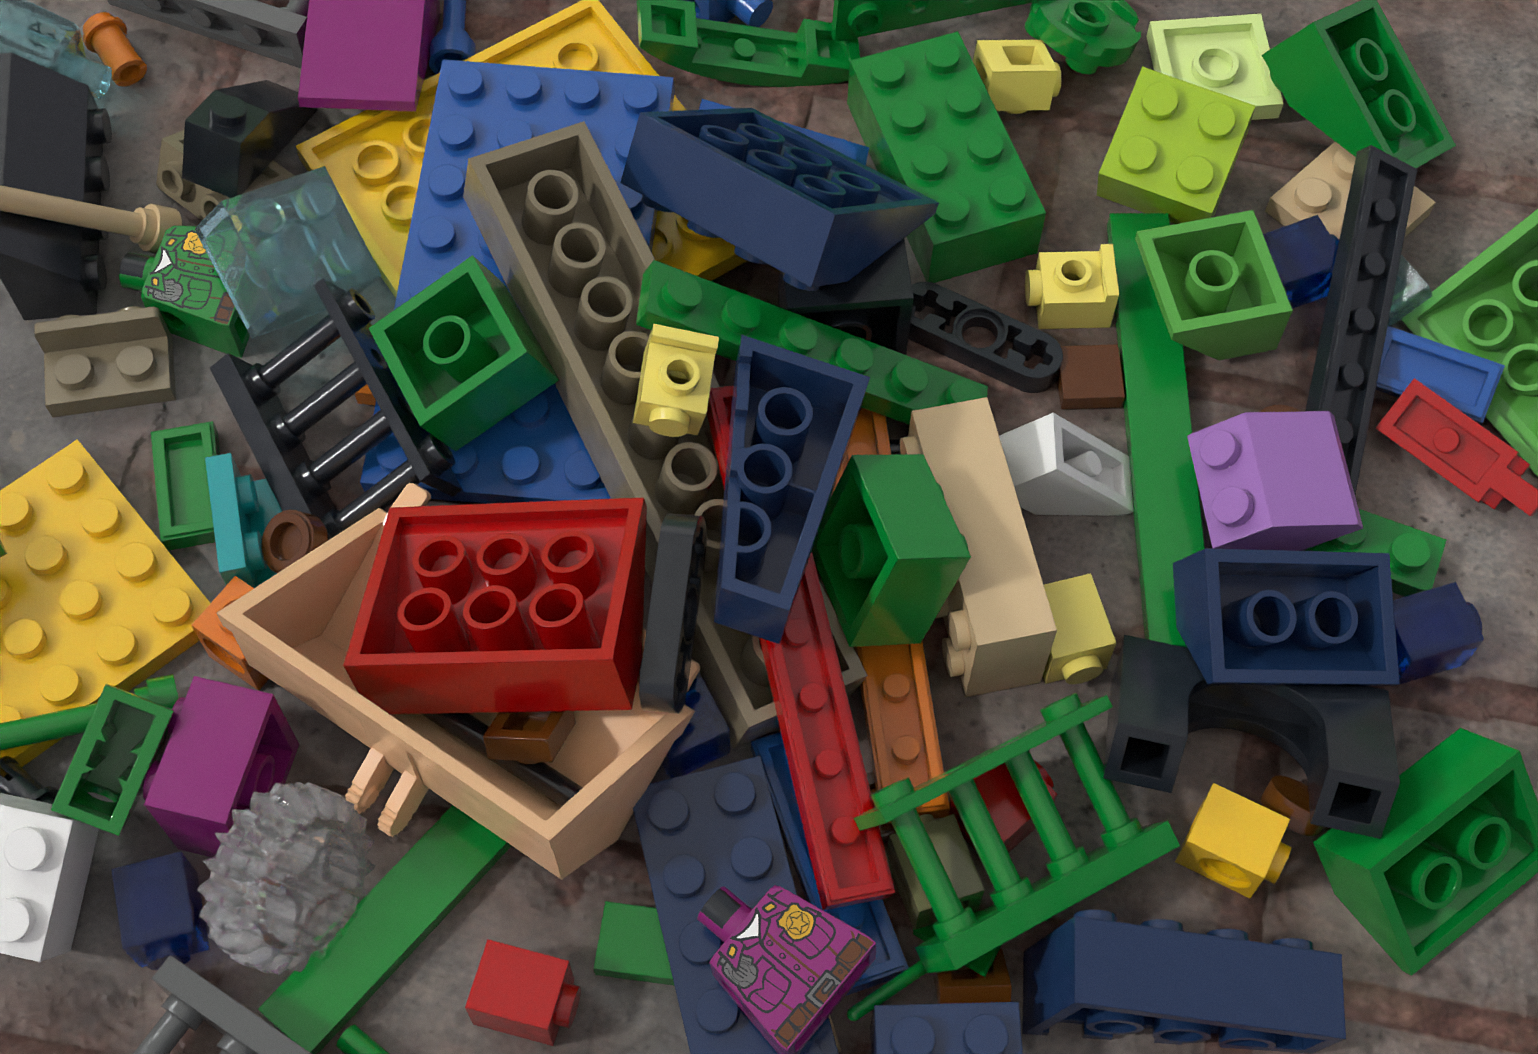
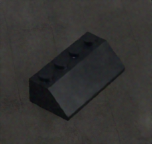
[0,52,112,320]

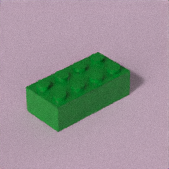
[847,31,1046,283]

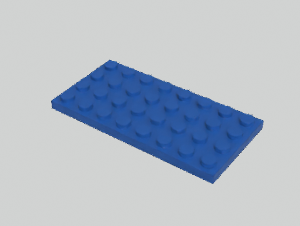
[360,60,675,504]

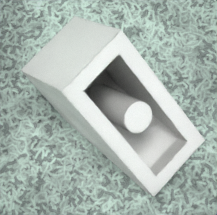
[999,413,1134,516]

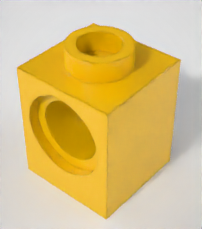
[1175,783,1292,898]

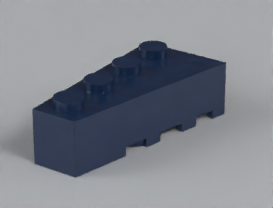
[714,335,870,644]
[1022,910,1346,1054]

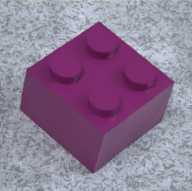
[143,676,299,868]

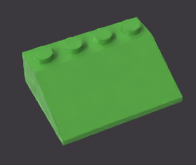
[1400,209,1538,478]

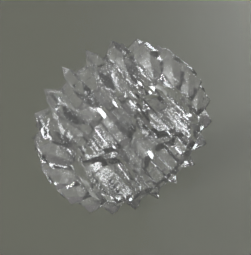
[197,781,376,975]

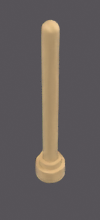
[0,185,182,253]

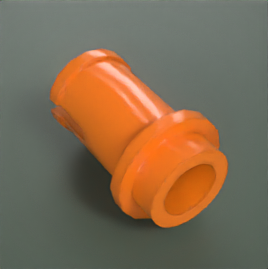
[83,12,147,87]

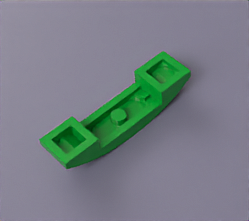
[637,0,860,87]

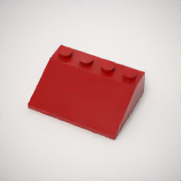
[343,497,647,714]

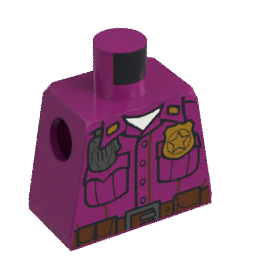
[697,885,876,1054]

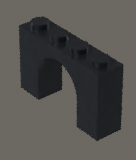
[1103,635,1400,839]

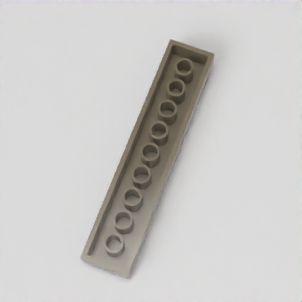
[463,121,868,749]

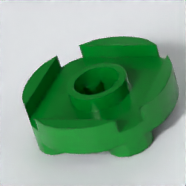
[1024,0,1142,75]

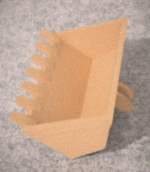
[216,483,700,880]

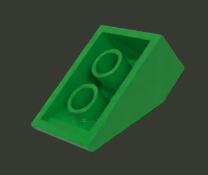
[1262,0,1456,168]

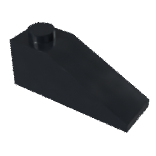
[182,80,318,200]

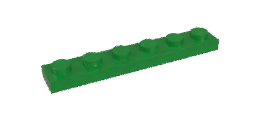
[636,260,988,425]

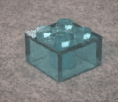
[195,166,382,339]

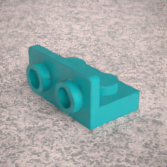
[205,453,282,588]

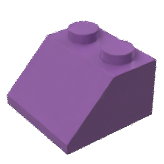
[1187,411,1363,551]

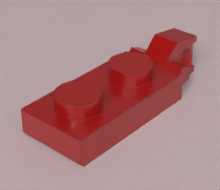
[1376,378,1538,516]

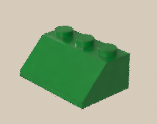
[1313,728,1538,976]

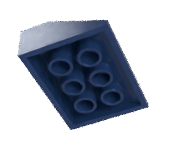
[620,108,939,291]

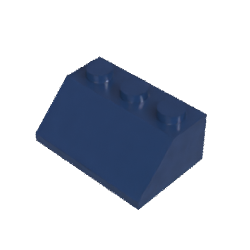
[1173,548,1400,686]

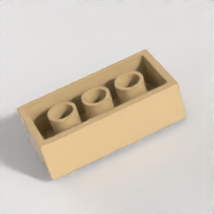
[900,397,1057,697]

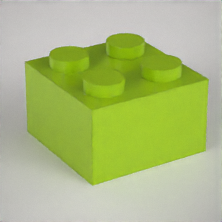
[1097,66,1255,224]

